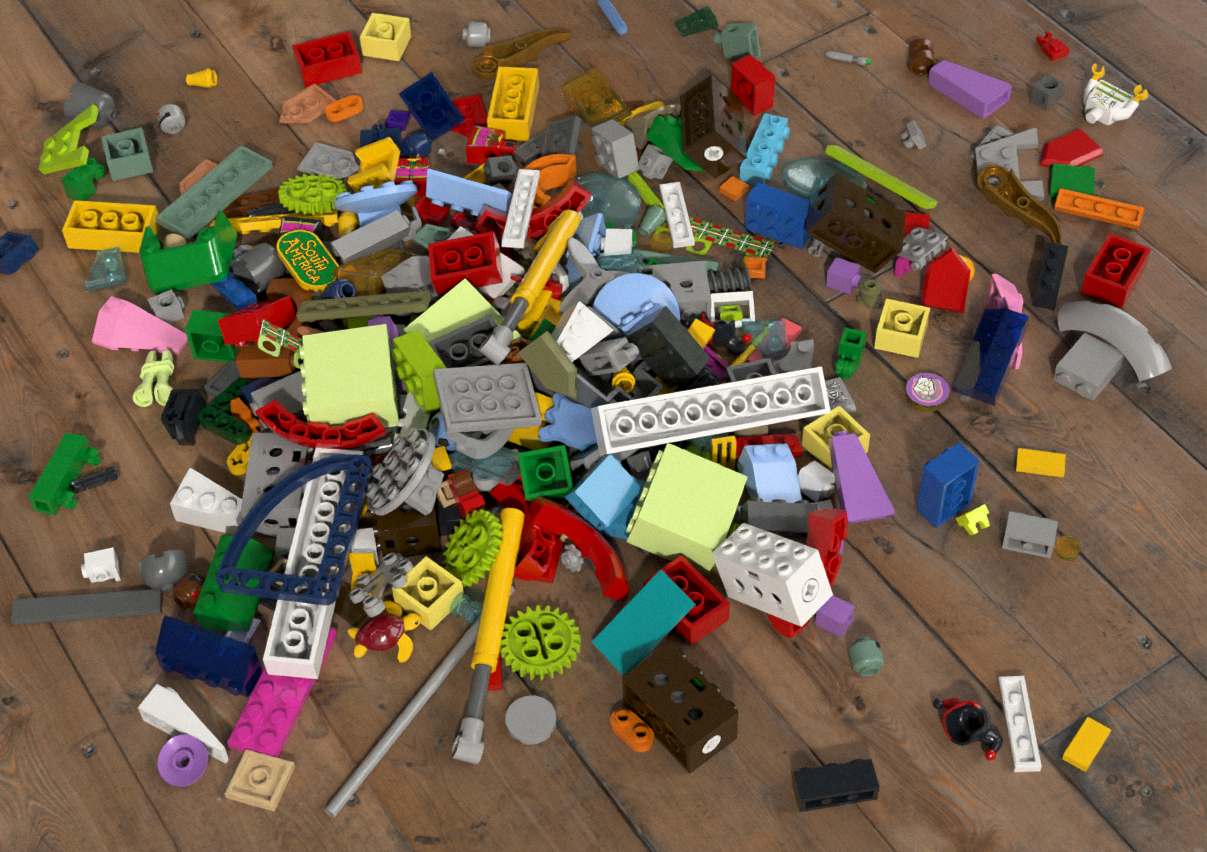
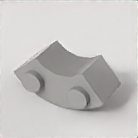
[773,339,814,374]

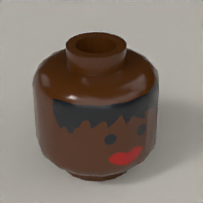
[172,573,205,610]

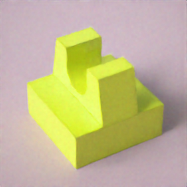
[956,504,990,535]

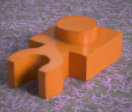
[231,398,259,436]

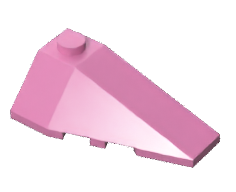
[986,274,1023,369]
[92,296,188,354]

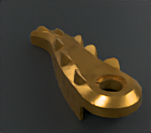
[471,29,571,80]
[977,165,1062,245]

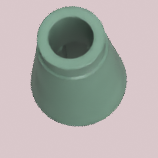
[638,205,666,237]

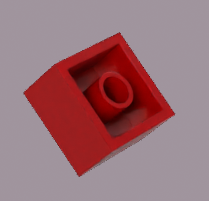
[731,55,775,116]

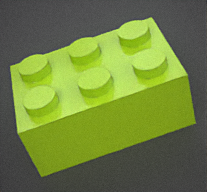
[391,330,446,415]

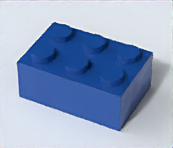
[745,182,811,250]
[916,443,980,528]

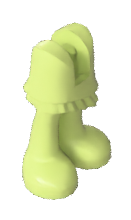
[133,350,174,407]

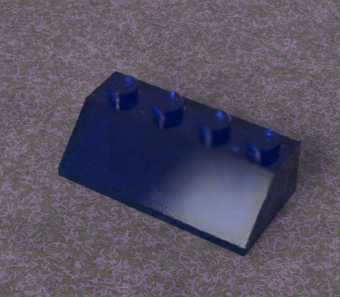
[952,308,1028,406]
[155,615,262,697]

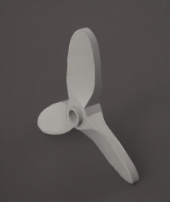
[559,238,631,316]

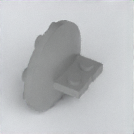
[366,428,444,516]

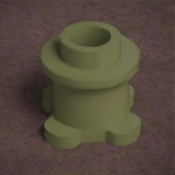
[856,279,882,309]

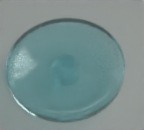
[782,158,866,201]
[560,173,641,229]

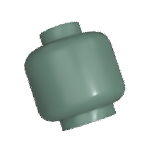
[848,637,885,677]

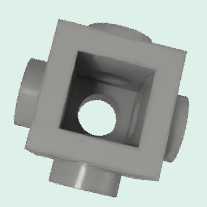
[638,144,673,179]

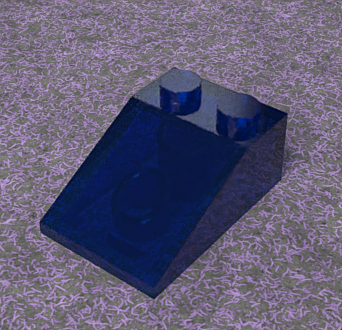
[398,72,465,142]

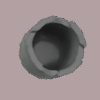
[63,82,116,129]
[230,243,285,296]

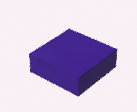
[385,110,411,131]

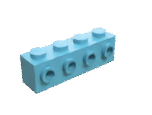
[740,113,790,185]

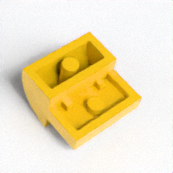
[515,290,562,338]

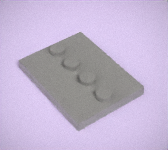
[433,363,542,433]

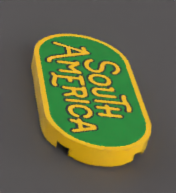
[277,230,341,292]

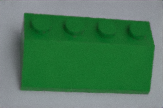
[193,534,275,632]

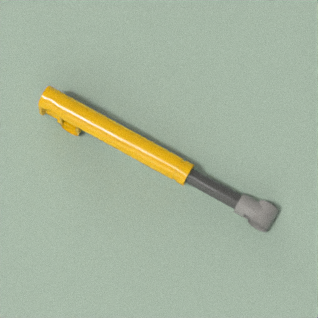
[478,210,581,365]
[451,508,525,765]

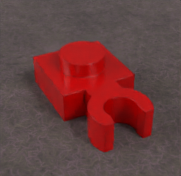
[1036,31,1070,61]

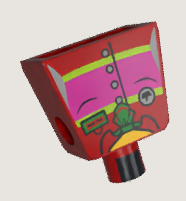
[466,125,516,164]
[394,153,429,197]

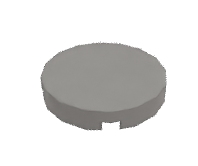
[505,695,557,745]

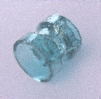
[450,592,483,625]

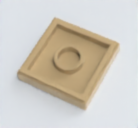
[225,749,295,812]

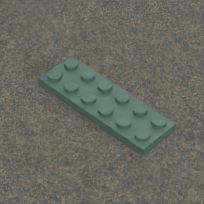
[156,145,273,240]

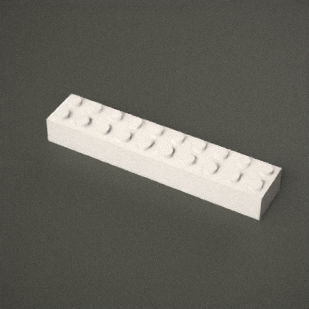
[591,367,831,456]
[263,448,365,679]

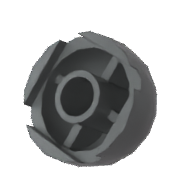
[138,550,188,593]

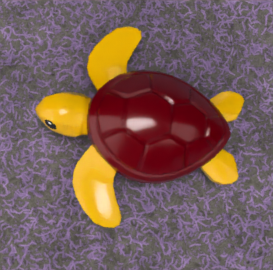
[348,601,422,663]

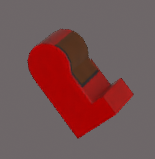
[447,469,485,519]

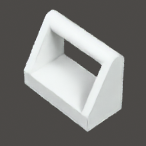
[711,291,755,328]

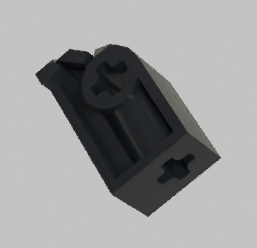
[161,389,207,446]

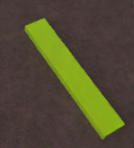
[825,145,938,209]

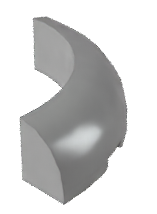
[1058,301,1172,381]

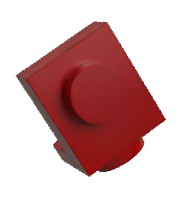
[415,193,450,227]

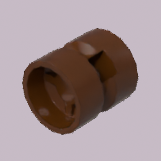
[908,38,935,76]

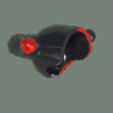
[681,313,752,354]
[933,698,1003,761]

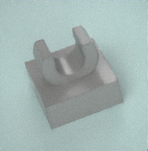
[901,120,927,150]

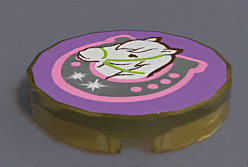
[904,372,951,412]

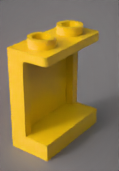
[347,137,400,193]

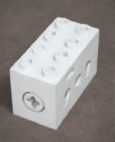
[712,523,833,627]

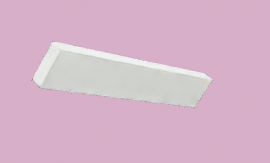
[502,169,540,248]

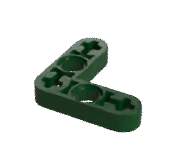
[198,379,251,445]

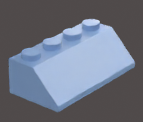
[426,169,513,217]
[563,213,606,295]

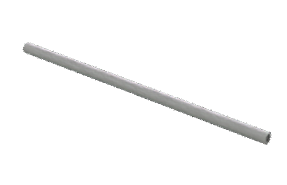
[324,587,515,818]

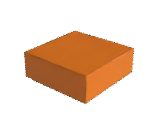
[719,176,749,201]
[744,257,766,279]

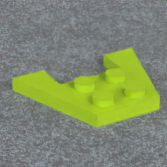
[38,104,99,174]

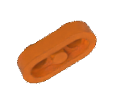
[325,95,364,122]
[610,708,654,752]

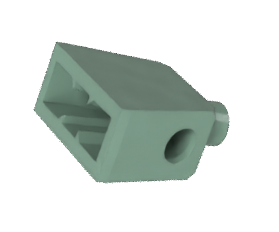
[714,23,761,61]

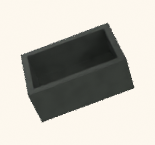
[624,306,710,389]

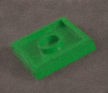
[1050,163,1095,198]

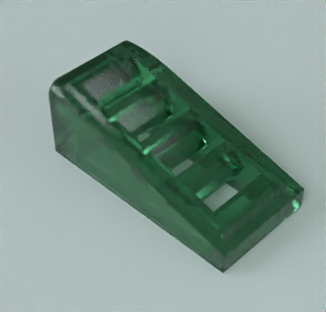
[674,6,719,37]

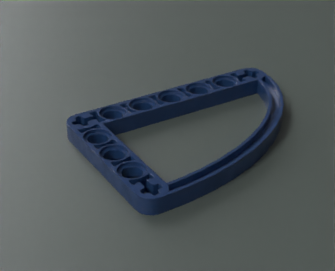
[216,454,373,606]

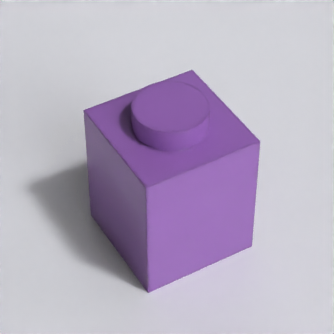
[826,257,862,294]
[815,595,855,638]

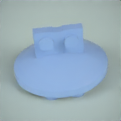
[333,180,418,228]
[591,273,680,336]

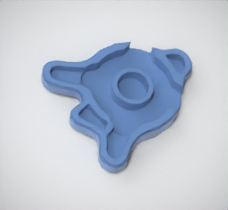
[538,393,597,448]

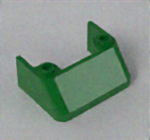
[139,210,238,295]

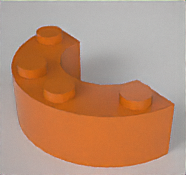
[524,154,577,209]

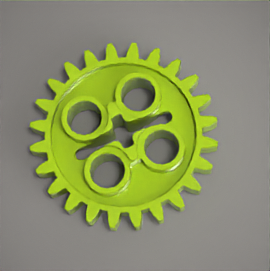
[279,173,347,215]
[442,509,503,588]
[500,605,581,680]

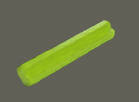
[628,171,664,210]

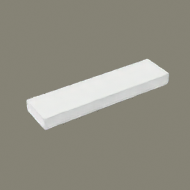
[659,182,694,248]
[997,676,1042,772]

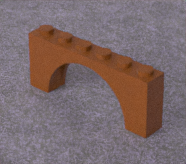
[235,278,317,378]

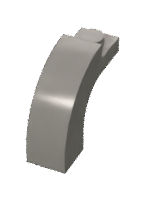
[446,428,515,459]

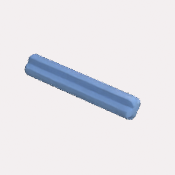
[598,0,628,35]

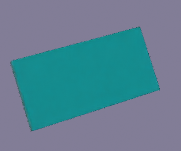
[592,570,696,676]

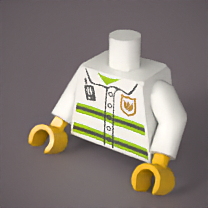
[1083,63,1148,125]

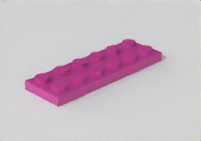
[227,628,337,758]

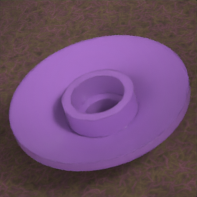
[158,734,208,787]

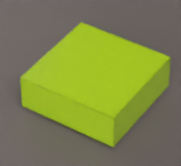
[718,305,743,321]

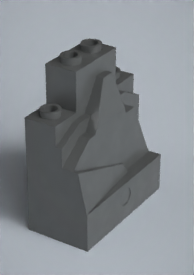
[529,306,664,409]

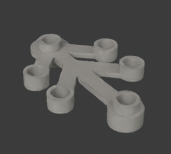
[349,552,413,617]

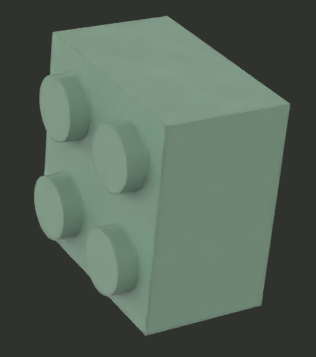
[102,128,153,181]

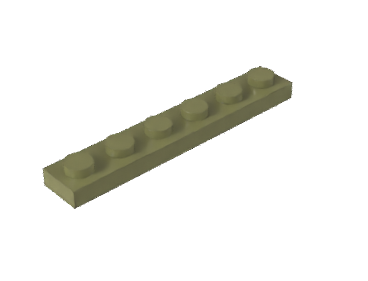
[296,290,431,322]

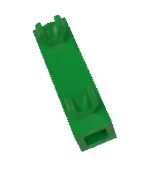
[28,432,102,516]

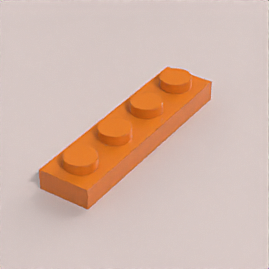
[1054,188,1145,230]

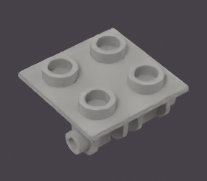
[897,227,949,271]

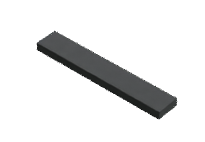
[11,589,163,625]

